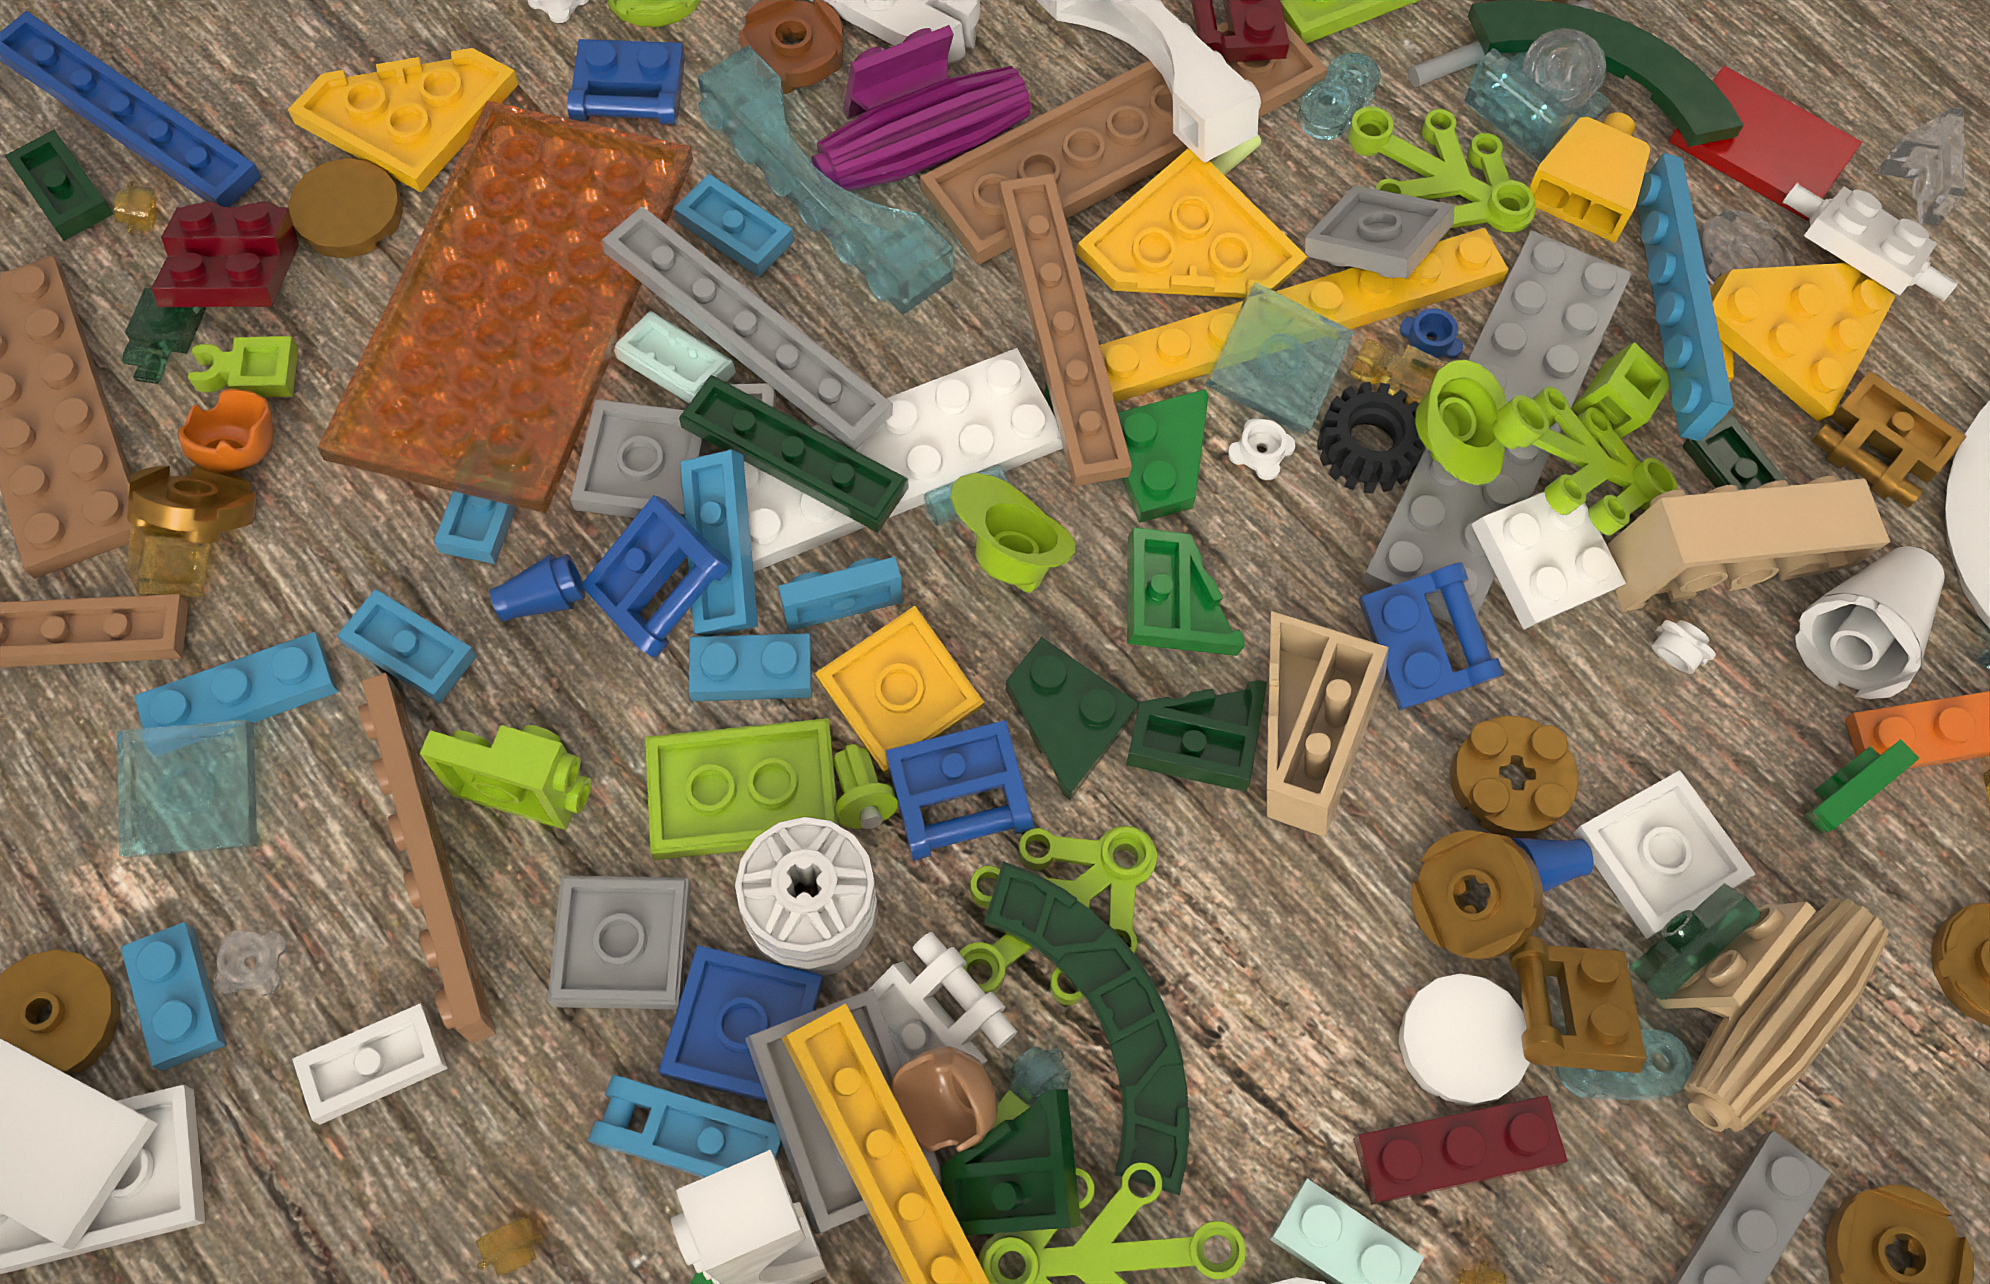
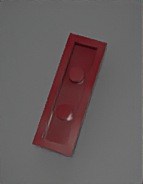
[1353,1095,1568,1205]

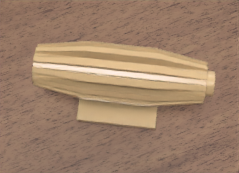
[1656,898,1889,1132]

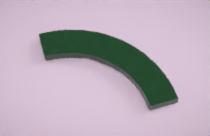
[1468,0,1744,147]
[984,861,1190,1196]

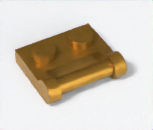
[1508,936,1647,1073]

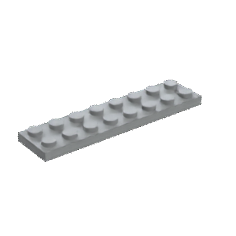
[1361,230,1632,624]

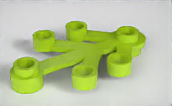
[1348,106,1536,240]
[1492,386,1678,535]
[959,826,1157,1005]
[978,1162,1246,1284]

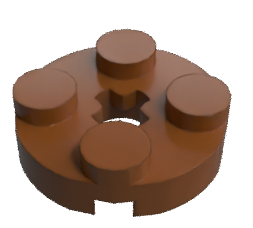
[739,0,844,94]

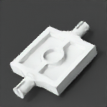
[1782,182,1959,302]

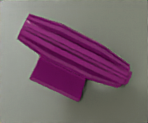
[811,25,1031,193]

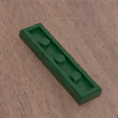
[679,375,909,533]

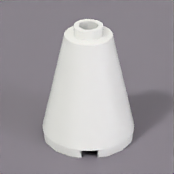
[1795,546,1945,699]

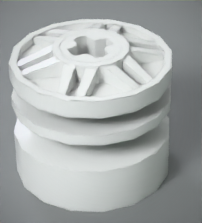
[735,817,878,976]

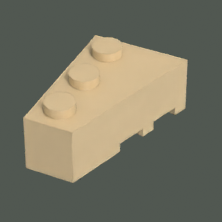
[1267,611,1389,837]

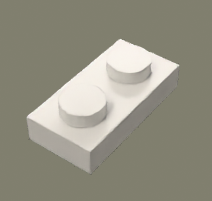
[292,1003,448,1125]

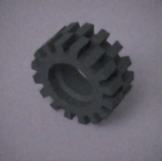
[1317,382,1425,493]

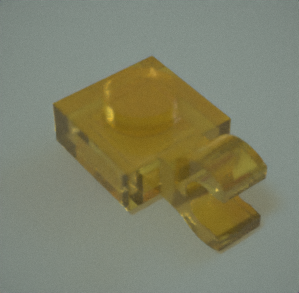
[1349,339,1447,406]

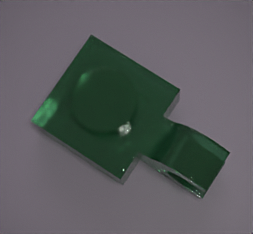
[122,288,206,384]

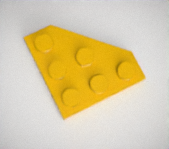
[288,48,519,193]
[1075,148,1307,299]
[1710,263,1895,421]

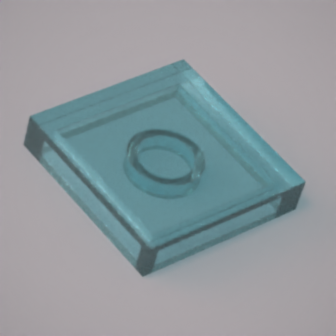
[1205,282,1355,435]
[117,720,257,858]

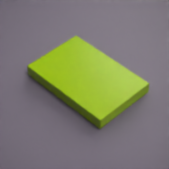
[645,718,839,860]

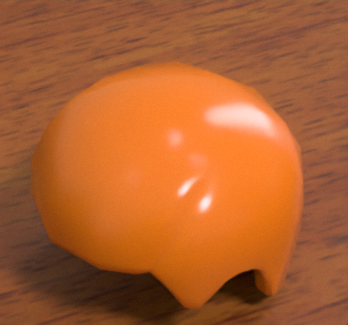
[178,389,274,474]

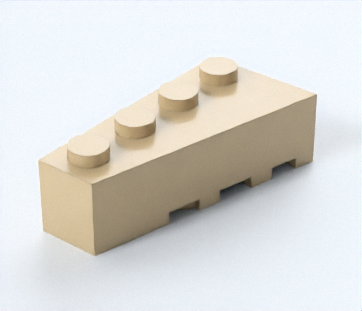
[1607,476,1890,612]

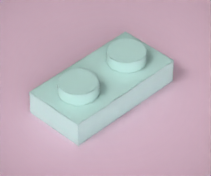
[1269,1178,1424,1284]

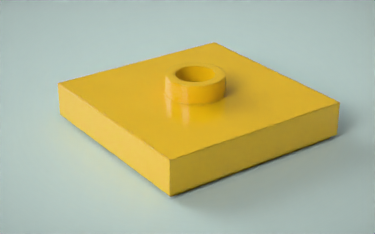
[815,606,984,775]

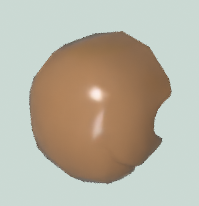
[890,1046,998,1152]

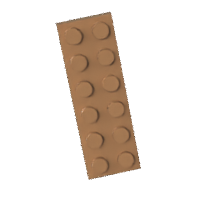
[0,255,151,579]

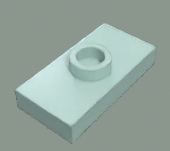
[612,311,736,403]

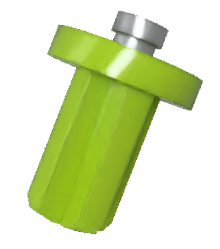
[833,744,899,829]

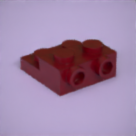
[151,201,299,307]

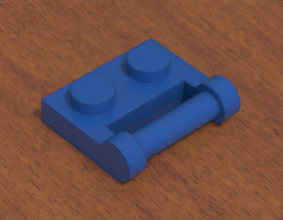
[567,39,685,125]
[581,495,732,657]
[1358,562,1504,711]
[885,720,1034,861]

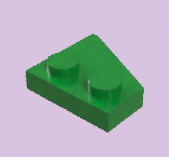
[1117,389,1209,523]
[1127,527,1245,656]
[1803,739,1920,834]

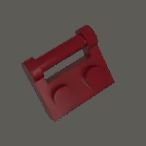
[1191,0,1290,63]

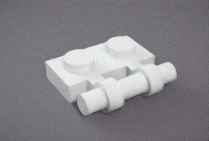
[869,932,1018,1065]

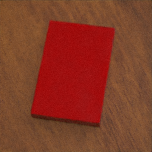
[1669,65,1862,221]

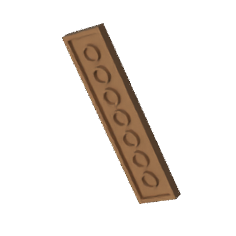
[920,21,1328,265]

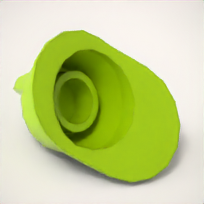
[1415,359,1507,485]
[950,473,1075,593]

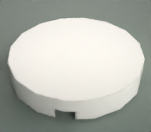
[1398,973,1530,1107]

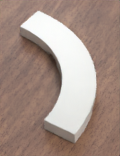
[1944,400,1990,629]

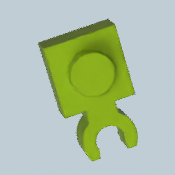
[188,336,299,397]

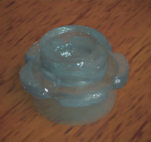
[1010,1047,1071,1106]

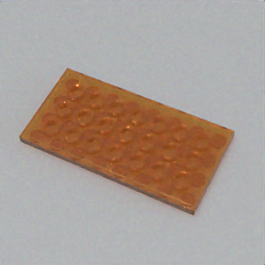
[317,101,693,513]

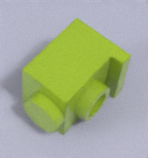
[1571,342,1670,439]

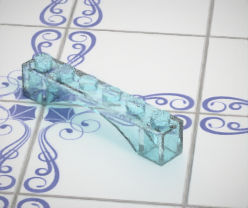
[697,45,953,315]

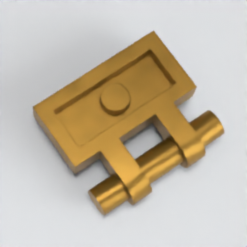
[1811,371,1967,509]

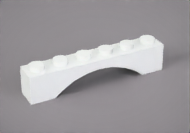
[1036,0,1261,163]
[671,1150,829,1284]

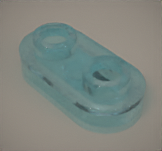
[1297,53,1381,140]
[1555,1030,1692,1100]

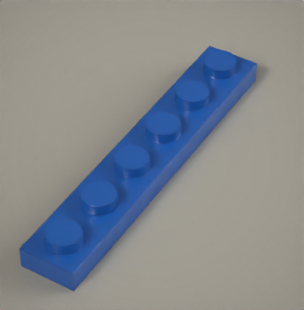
[0,11,262,207]

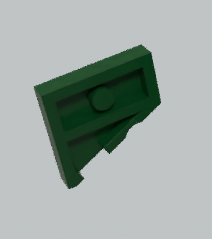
[1005,637,1139,800]
[1126,680,1267,792]
[940,1089,1081,1235]

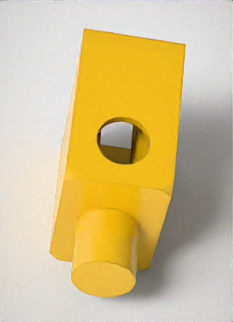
[1529,112,1651,243]

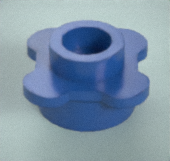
[1399,308,1463,365]

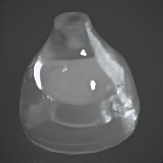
[1522,28,1607,113]

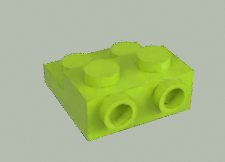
[419,725,592,830]

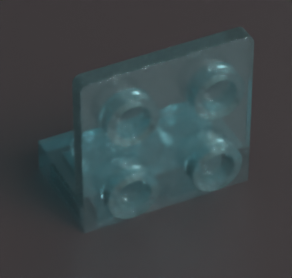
[1464,48,1610,163]

